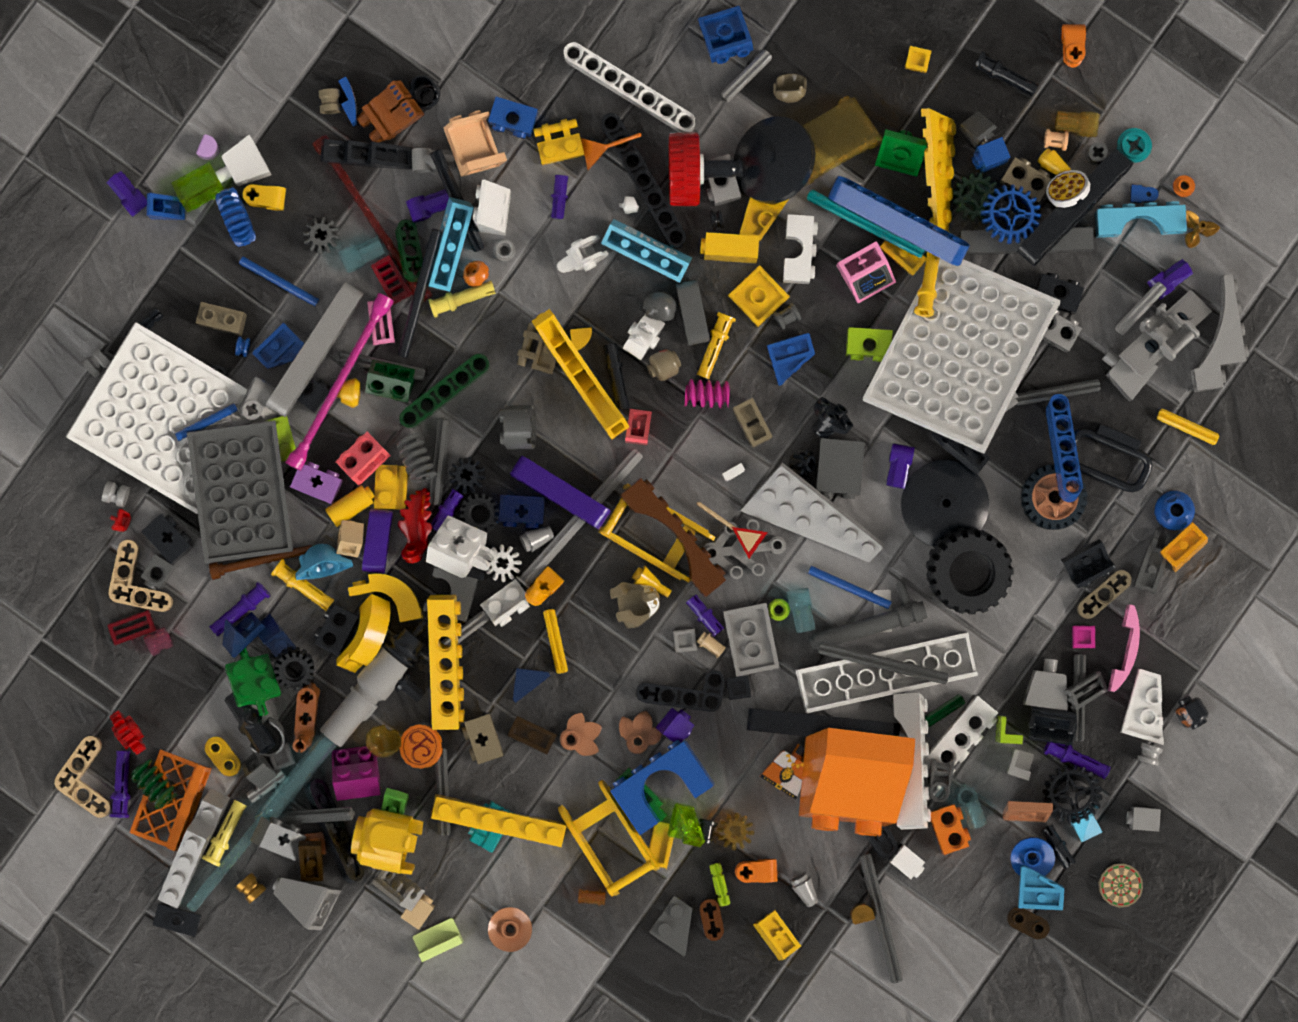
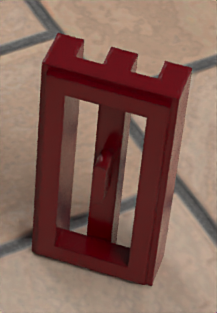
[107,610,157,646]

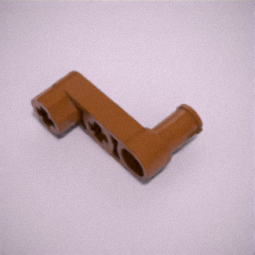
[292,682,320,753]

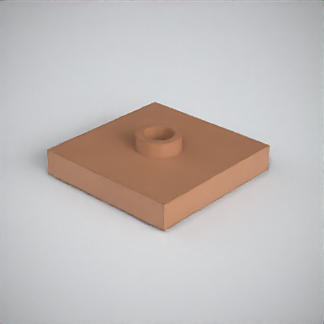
[1003,801,1053,822]

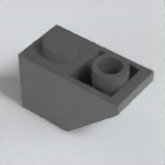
[959,111,997,148]

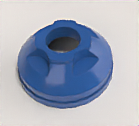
[1154,491,1195,531]

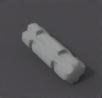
[246,769,287,803]

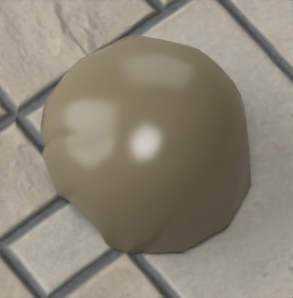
[773,74,807,103]

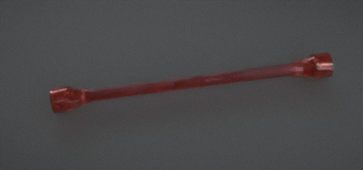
[312,135,433,302]

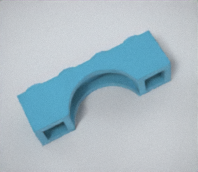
[1095,201,1187,238]

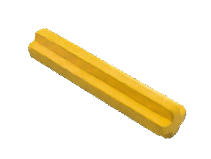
[1157,409,1219,445]
[543,609,568,674]

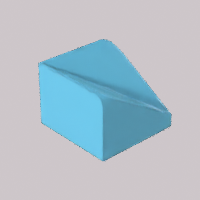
[1071,813,1102,842]

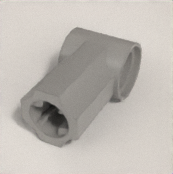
[412,148,455,173]

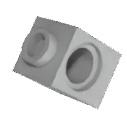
[1126,806,1161,831]

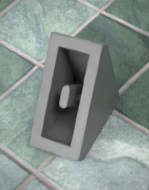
[241,753,277,789]

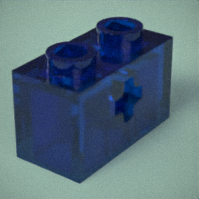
[499,495,545,529]

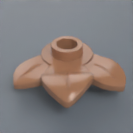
[619,711,662,754]
[560,713,602,756]

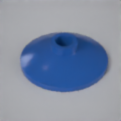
[1010,837,1055,876]

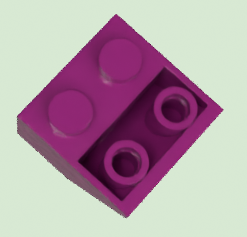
[332,745,381,801]

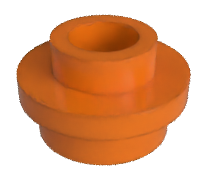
[1173,175,1195,197]

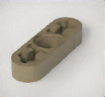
[1077,570,1131,619]

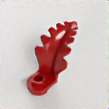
[398,488,432,563]

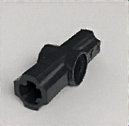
[224,692,276,754]

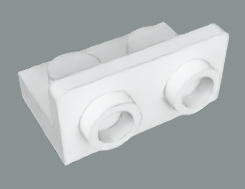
[480,579,530,627]

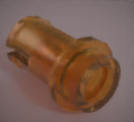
[578,889,606,907]

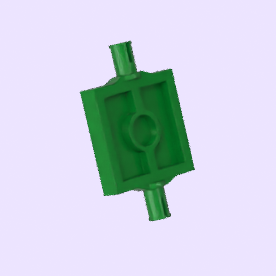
[225,647,281,716]

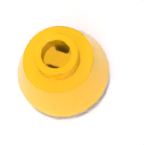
[337,378,361,408]

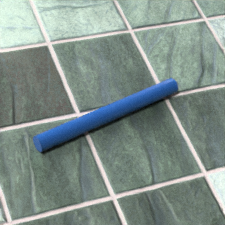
[239,256,319,307]
[808,566,892,609]

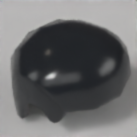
[409,75,441,110]

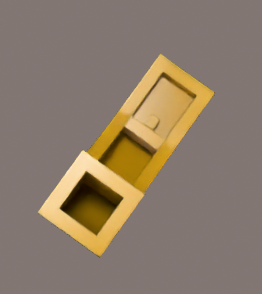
[348,574,423,623]
[336,594,390,673]

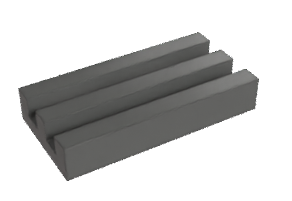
[1064,671,1108,710]

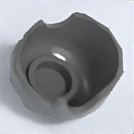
[643,291,676,321]

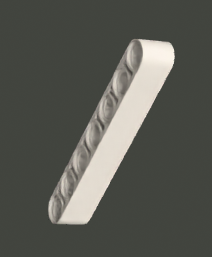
[564,42,695,132]

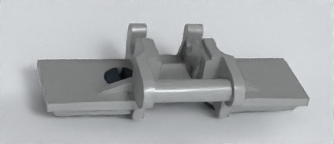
[1119,290,1212,378]

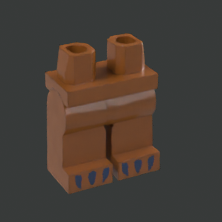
[357,80,425,143]

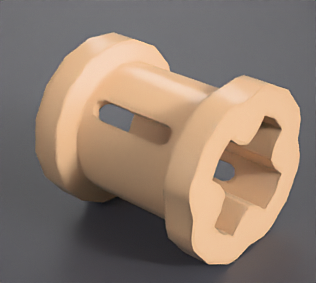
[1044,129,1069,151]

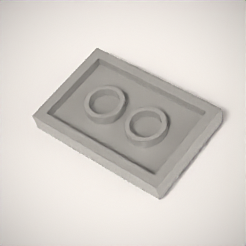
[723,603,780,677]

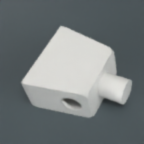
[215,135,272,186]

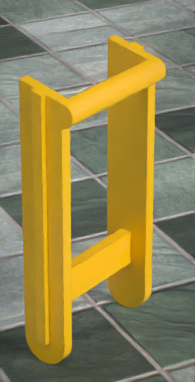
[598,483,716,583]
[558,779,660,897]

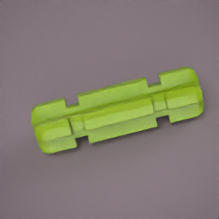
[710,863,730,907]

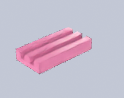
[367,301,395,346]

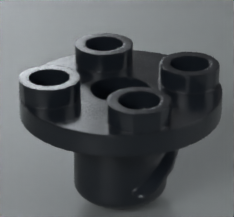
[812,397,853,439]

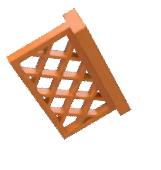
[129,749,212,851]

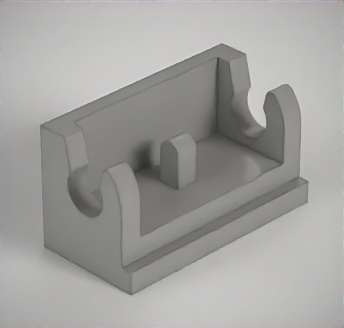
[372,870,425,911]

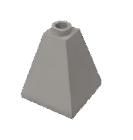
[273,877,341,930]

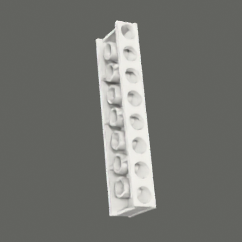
[795,632,978,713]

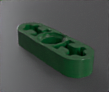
[395,219,423,282]

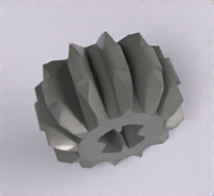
[303,217,341,255]

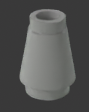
[520,526,554,552]
[791,872,818,907]

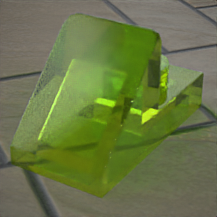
[668,803,705,847]

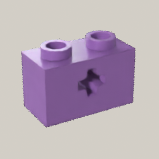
[290,461,343,504]

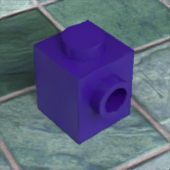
[656,708,695,743]

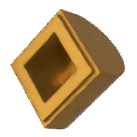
[850,903,875,925]

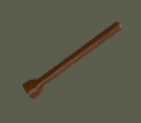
[209,545,312,580]

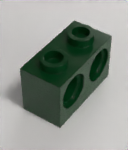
[365,359,416,403]

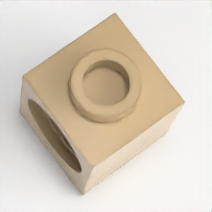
[336,520,364,557]
[401,894,435,930]

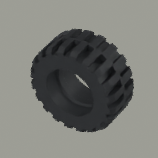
[926,527,1014,615]

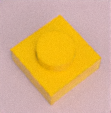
[905,46,931,73]

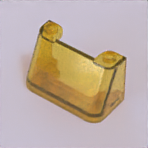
[803,96,883,188]

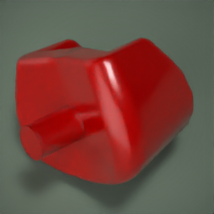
[110,508,131,532]

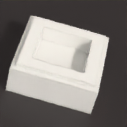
[722,463,745,482]

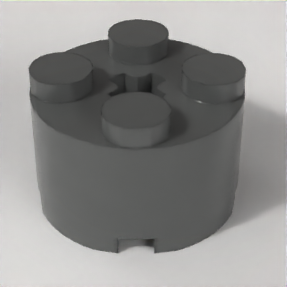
[500,405,536,450]

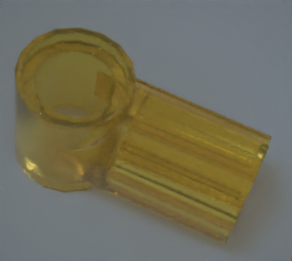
[1055,111,1100,137]

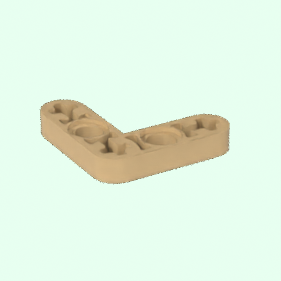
[109,540,173,612]
[54,736,112,818]

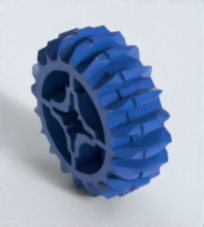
[981,184,1041,244]
[216,187,256,247]

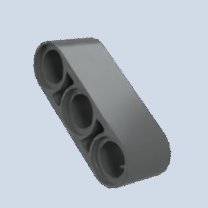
[675,279,710,346]

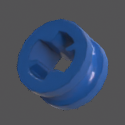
[235,336,250,358]

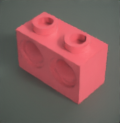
[336,431,391,486]

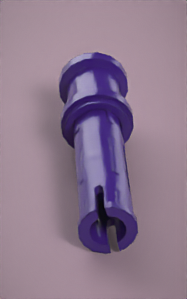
[209,581,271,637]
[1043,742,1110,779]
[110,751,131,818]

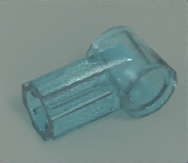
[338,236,386,273]
[786,587,815,633]
[955,785,987,830]

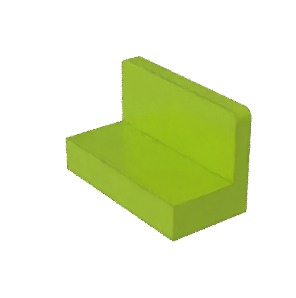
[995,715,1023,744]

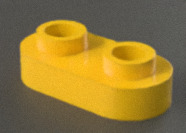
[205,737,241,776]

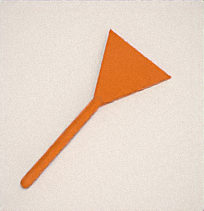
[581,133,641,170]

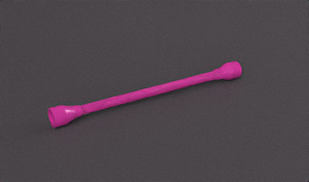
[285,293,394,471]

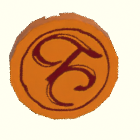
[399,724,443,769]

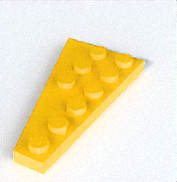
[921,108,956,233]

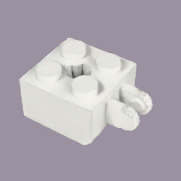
[426,515,496,578]

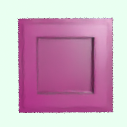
[1072,626,1095,648]

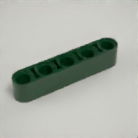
[399,354,490,429]

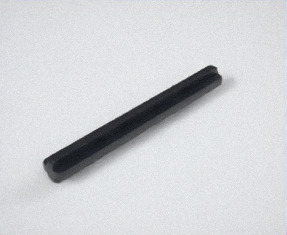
[430,149,484,252]

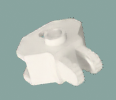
[557,235,608,273]
[623,313,665,361]

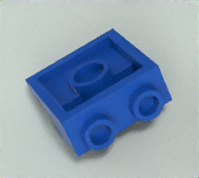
[698,6,753,64]

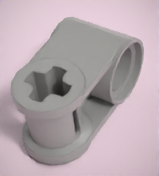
[239,376,275,420]

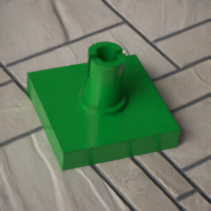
[875,129,928,177]

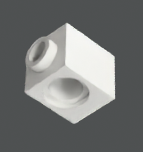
[889,844,925,879]

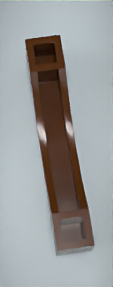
[619,478,726,597]

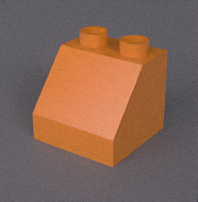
[799,728,916,836]

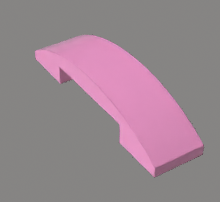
[1108,605,1140,692]

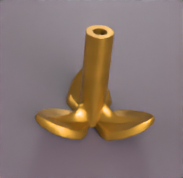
[1185,210,1220,248]

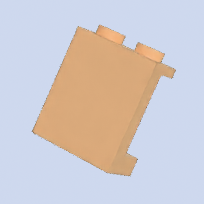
[443,110,507,177]

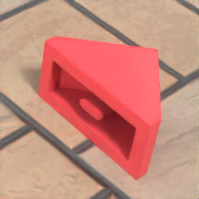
[625,409,652,446]

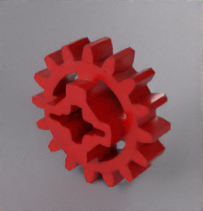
[109,710,146,755]

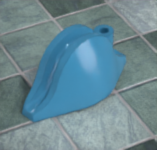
[295,544,353,580]

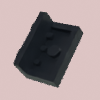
[1061,539,1116,588]

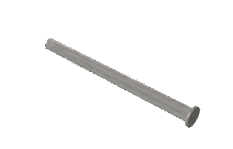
[516,449,643,588]

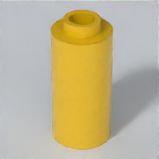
[325,485,375,527]

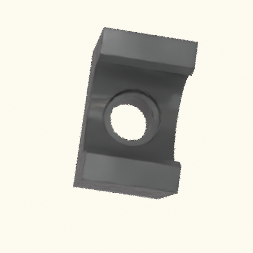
[423,568,478,622]

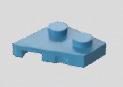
[1018,865,1064,910]

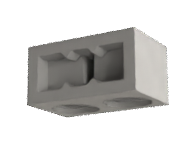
[1042,310,1082,353]

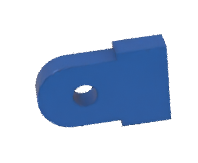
[1130,185,1159,203]

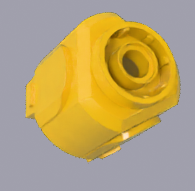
[351,808,424,875]

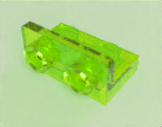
[171,162,224,212]

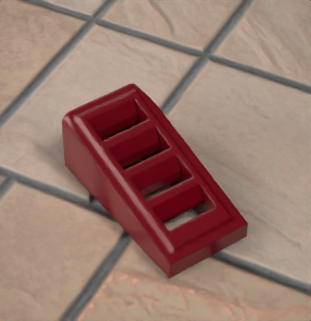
[371,255,412,305]

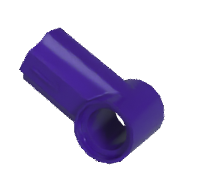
[107,171,147,217]
[406,189,449,223]
[1147,259,1194,300]
[886,443,915,489]

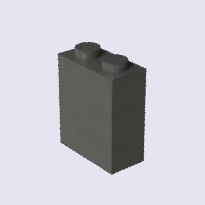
[815,438,865,499]

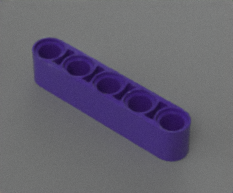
[510,455,611,530]

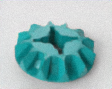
[1116,128,1152,163]

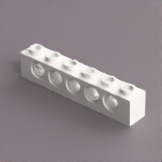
[907,696,998,796]

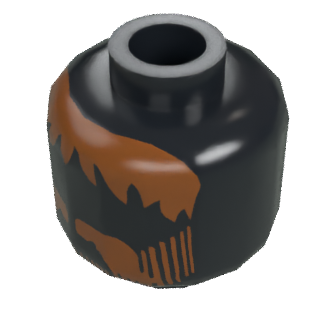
[1176,695,1209,730]

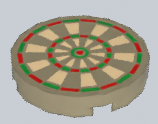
[1098,863,1143,908]

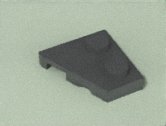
[649,895,692,956]

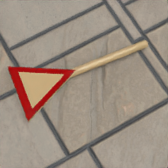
[697,502,768,559]

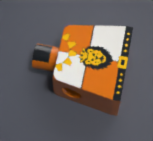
[759,744,805,800]

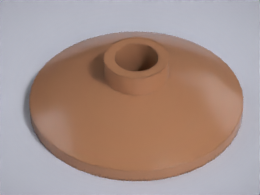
[488,907,532,952]

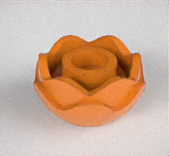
[463,261,489,287]

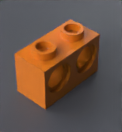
[930,803,971,855]

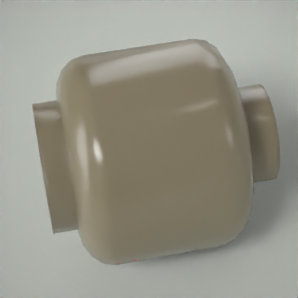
[647,349,681,381]

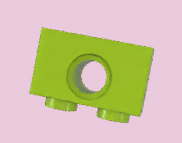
[846,327,893,362]

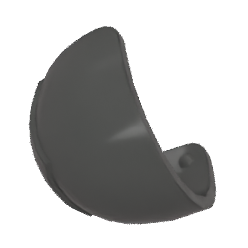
[249,717,285,756]

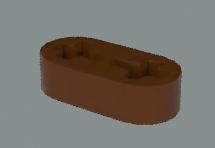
[700,898,724,941]

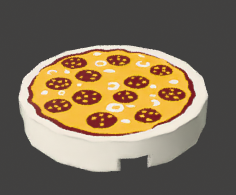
[1046,170,1091,208]

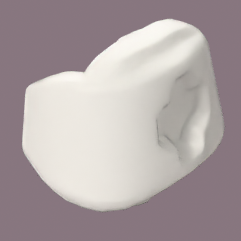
[619,196,639,214]

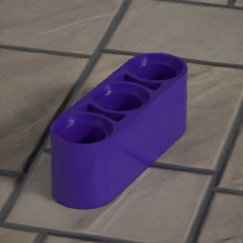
[362,508,393,574]

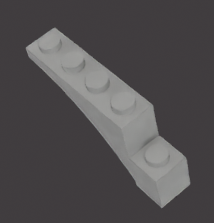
[1190,274,1249,392]
[157,789,230,909]

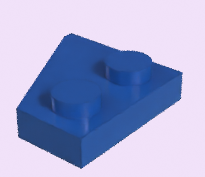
[252,323,304,369]

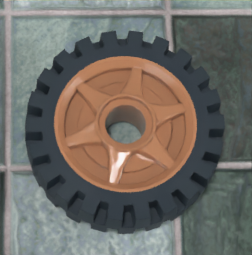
[1021,465,1088,530]

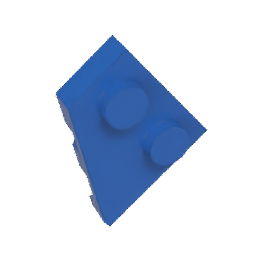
[766,332,815,386]

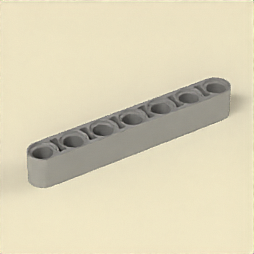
[266,282,365,417]

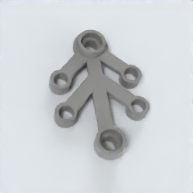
[703,519,786,579]

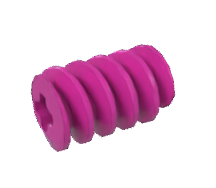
[684,379,730,409]

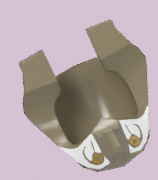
[609,582,660,629]

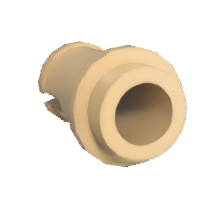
[696,631,726,658]

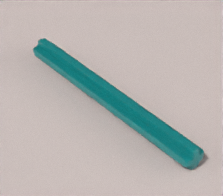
[807,190,925,258]

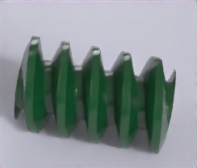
[131,759,177,809]

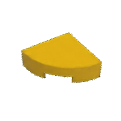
[570,327,592,351]

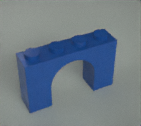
[610,740,715,835]

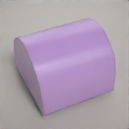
[196,134,220,161]

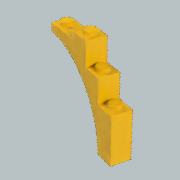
[531,309,629,439]

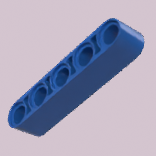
[1046,394,1083,503]

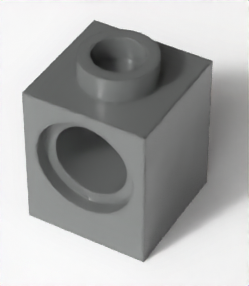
[141,554,177,590]

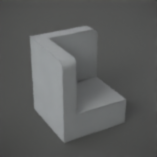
[1005,748,1034,780]

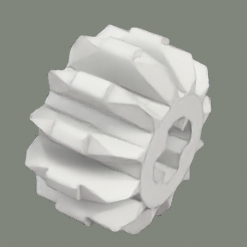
[486,545,522,582]

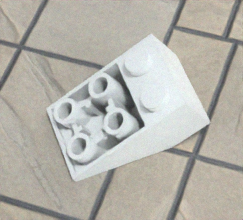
[473,180,511,236]

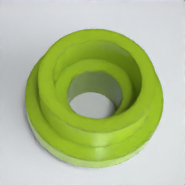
[768,599,790,621]

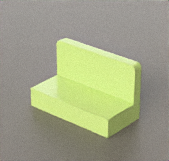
[413,918,464,962]

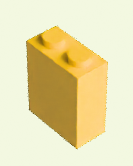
[700,232,759,263]

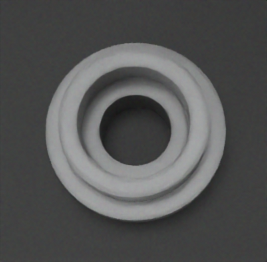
[494,239,516,261]

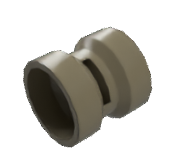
[318,89,342,114]

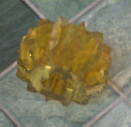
[716,812,754,850]

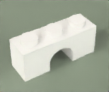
[783,214,818,284]

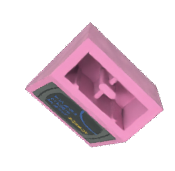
[836,241,896,304]

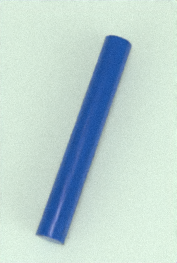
[174,403,238,441]

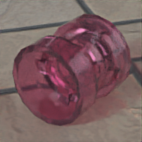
[144,627,174,656]

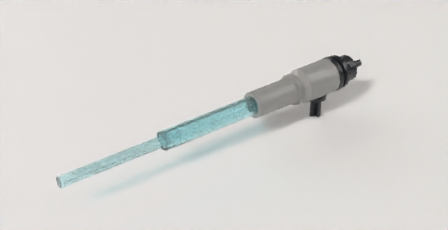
[187,619,428,912]

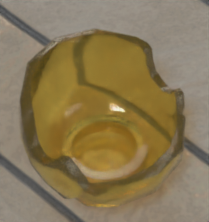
[366,725,401,758]

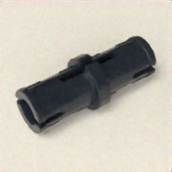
[1040,824,1076,869]

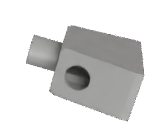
[1102,349,1158,401]
[1023,659,1067,711]

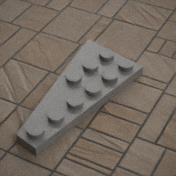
[740,462,884,562]

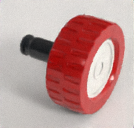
[669,132,742,206]

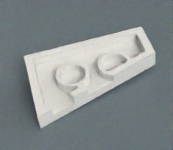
[1120,669,1164,745]

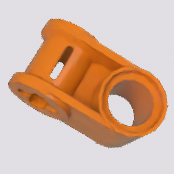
[1061,24,1086,68]
[735,859,778,883]

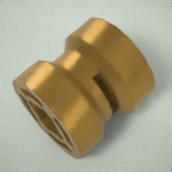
[235,873,266,904]

